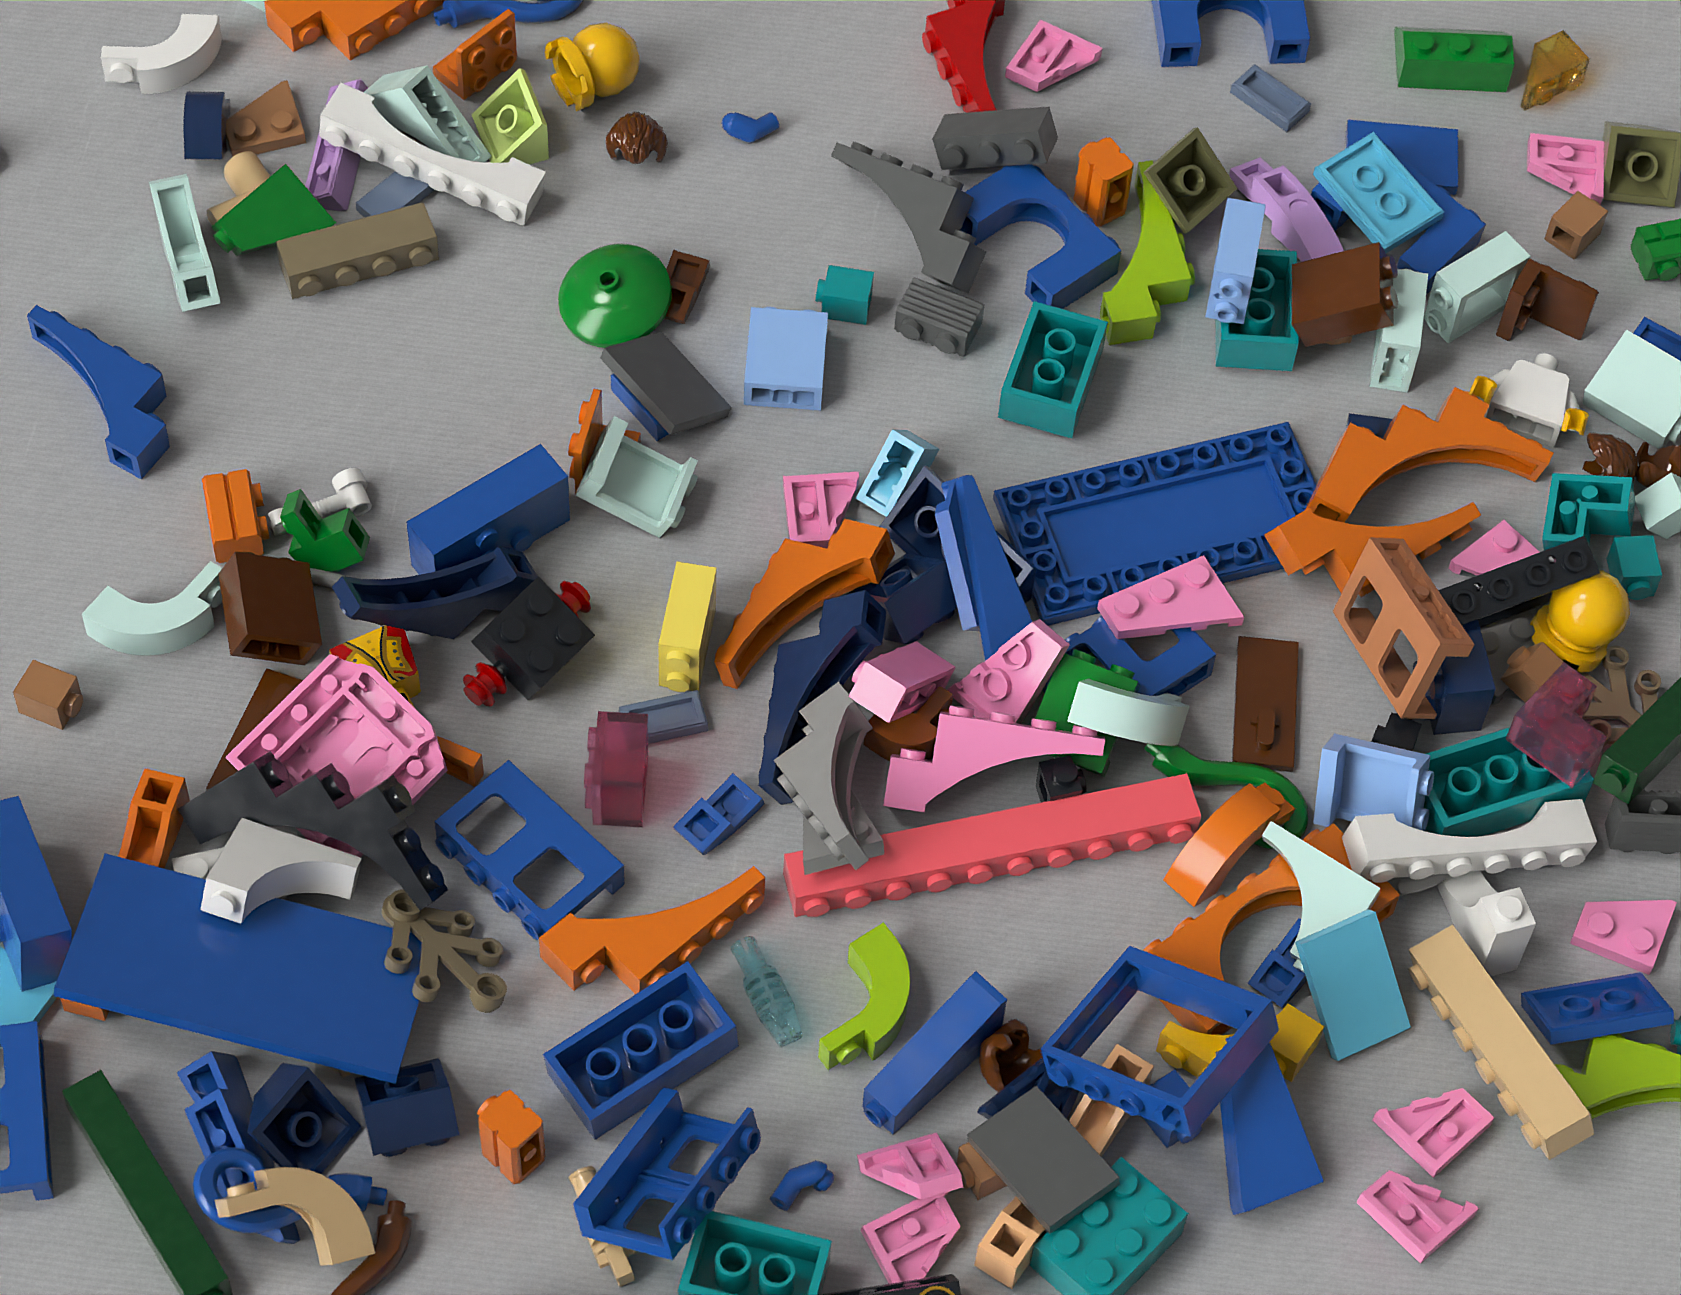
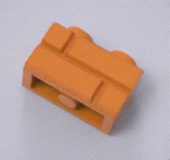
[1073,137,1134,227]
[202,469,270,563]
[477,1090,545,1185]

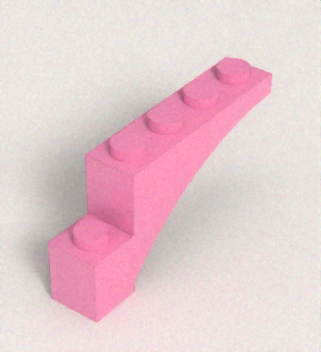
[883,706,1105,812]

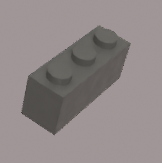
[932,107,1058,170]

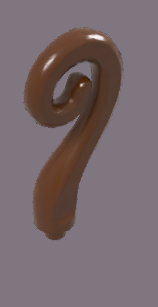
[331,1200,413,1295]

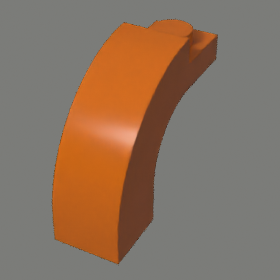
[1163,783,1296,907]

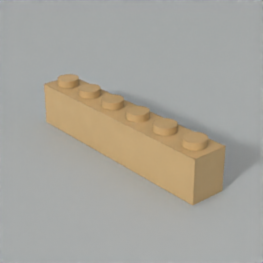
[1408,925,1594,1160]

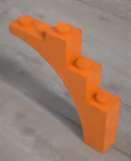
[1305,387,1553,523]

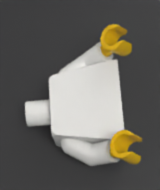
[1469,353,1589,448]

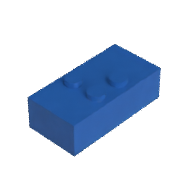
[406,444,570,575]
[0,796,72,992]
[543,961,739,1140]

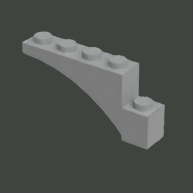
[774,682,873,870]

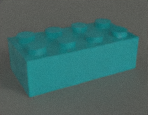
[1424,712,1594,837]

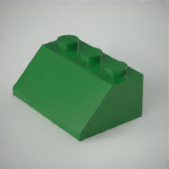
[1394,27,1515,92]

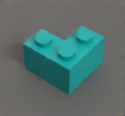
[1542,473,1636,557]

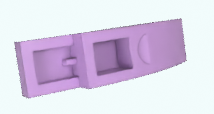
[1229,157,1344,262]

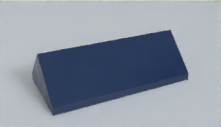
[879,466,1037,604]

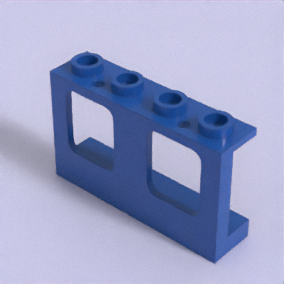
[1042,616,1216,696]
[434,760,625,940]
[0,1021,54,1201]
[573,1087,761,1260]

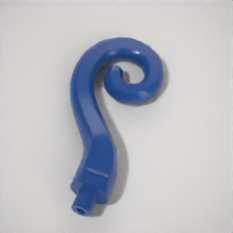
[433,0,583,28]
[193,1148,387,1233]

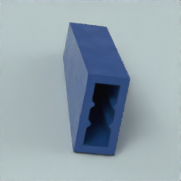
[862,971,1007,1135]
[1215,1036,1324,1215]

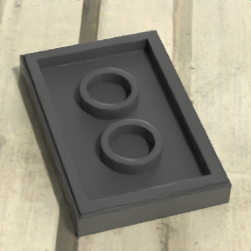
[600,331,732,435]
[967,1086,1120,1234]

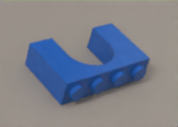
[1151,0,1310,67]
[1311,142,1486,295]
[960,164,1122,309]

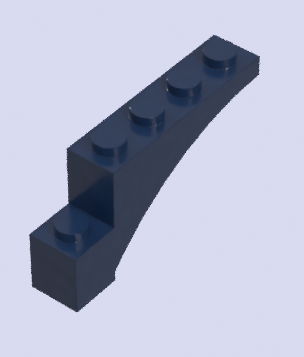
[332,546,538,640]
[758,590,887,805]

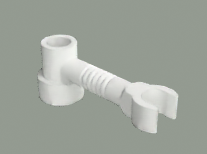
[268,468,372,536]

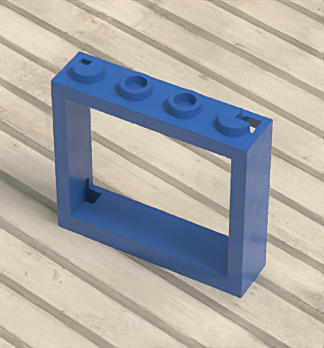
[1040,946,1279,1137]

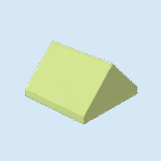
[471,68,549,164]

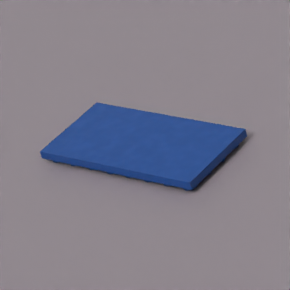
[993,422,1316,626]
[54,853,424,1084]

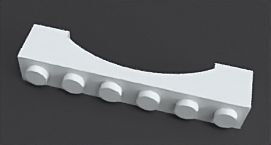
[319,82,546,226]
[1342,799,1597,883]

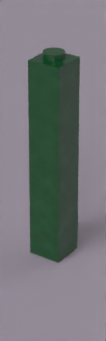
[1593,677,1681,804]
[62,1070,233,1295]

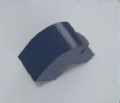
[183,91,230,159]

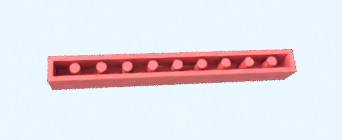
[783,774,1201,917]

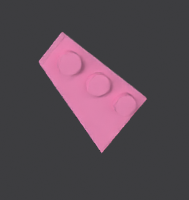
[1097,555,1244,639]

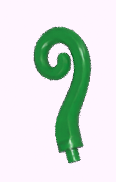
[1144,743,1308,849]

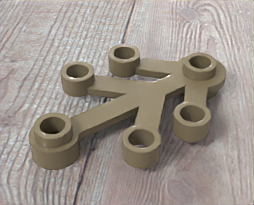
[1553,645,1661,748]
[382,889,507,1013]

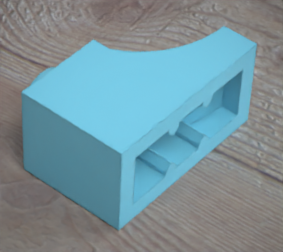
[856,429,940,517]

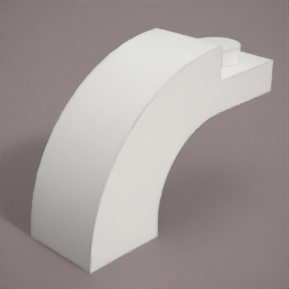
[101,14,222,94]

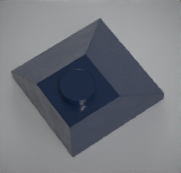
[247,1063,361,1174]

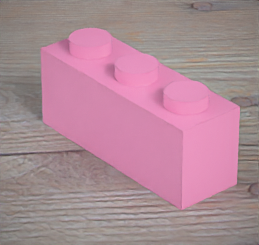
[848,641,956,723]

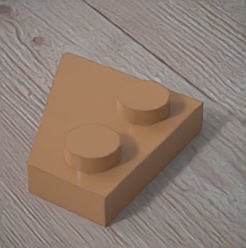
[226,80,306,157]

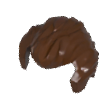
[606,111,668,164]
[1583,432,1638,483]
[1635,442,1681,488]
[979,1019,1042,1092]

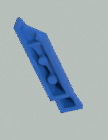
[935,475,1032,661]
[177,1051,300,1244]

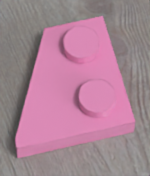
[857,1132,963,1199]
[1356,1170,1479,1264]
[860,1196,961,1284]

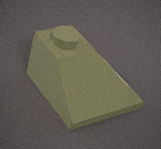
[1602,121,1681,207]
[1143,127,1238,234]

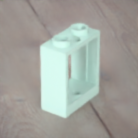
[1424,231,1531,343]
[1369,269,1428,393]

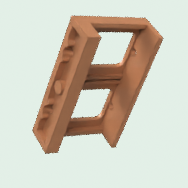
[1332,537,1475,719]

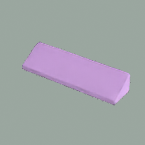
[305,79,368,211]

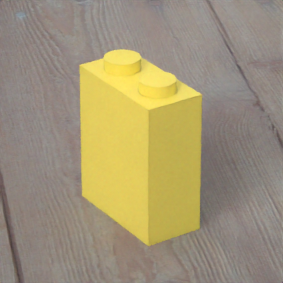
[658,561,717,692]

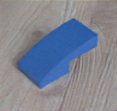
[673,773,765,856]
[1248,918,1307,1009]

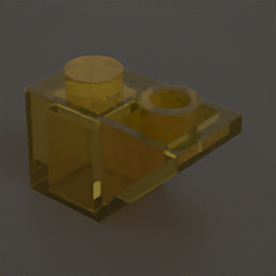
[1520,30,1590,111]

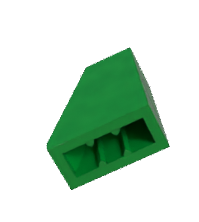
[211,164,336,256]

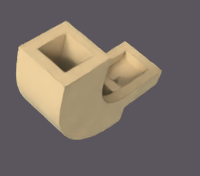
[215,1167,375,1265]

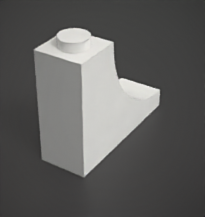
[201,818,362,924]
[1437,871,1536,977]

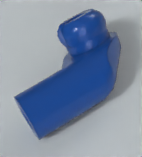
[722,112,779,143]
[770,1160,834,1211]

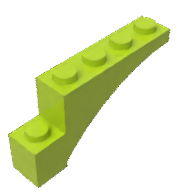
[1100,160,1195,345]
[1554,1033,1681,1119]

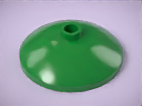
[558,244,672,348]

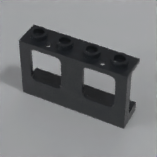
[1438,536,1600,628]

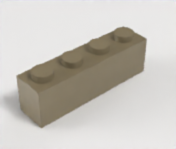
[276,202,439,299]

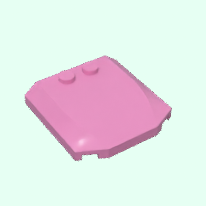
[225,654,448,857]

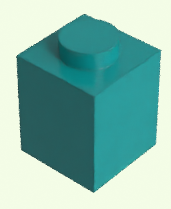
[815,265,874,325]
[1606,535,1662,600]

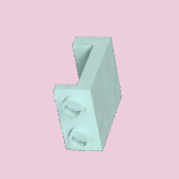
[575,416,698,538]

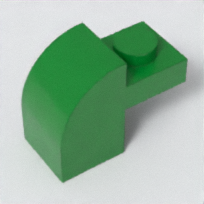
[280,489,370,572]

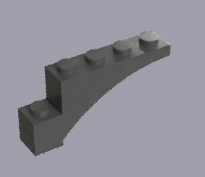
[831,142,986,294]

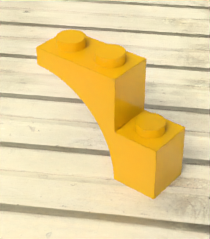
[1156,1004,1324,1082]

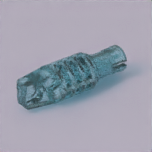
[731,936,803,1048]

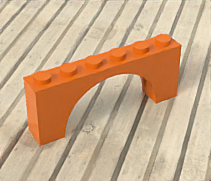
[1143,823,1400,1035]

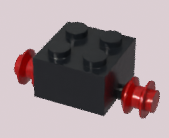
[463,576,595,707]

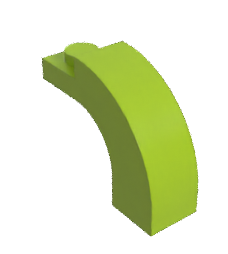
[818,922,910,1070]

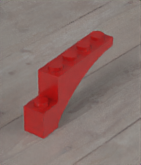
[922,0,1005,113]

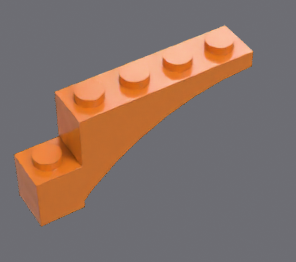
[264,0,445,61]
[1264,502,1481,597]
[714,519,895,689]
[539,866,765,995]

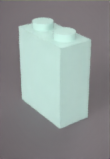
[1582,330,1681,449]

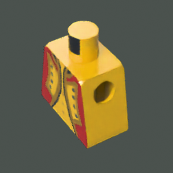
[329,625,421,708]

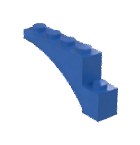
[27,305,170,480]

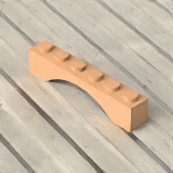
[974,1044,1154,1289]

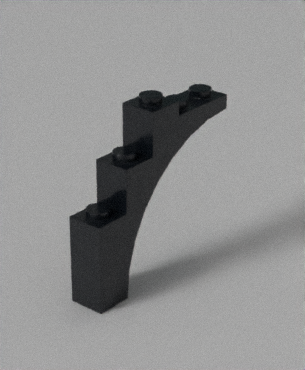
[177,751,448,910]

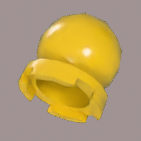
[545,22,640,111]
[1530,570,1630,673]

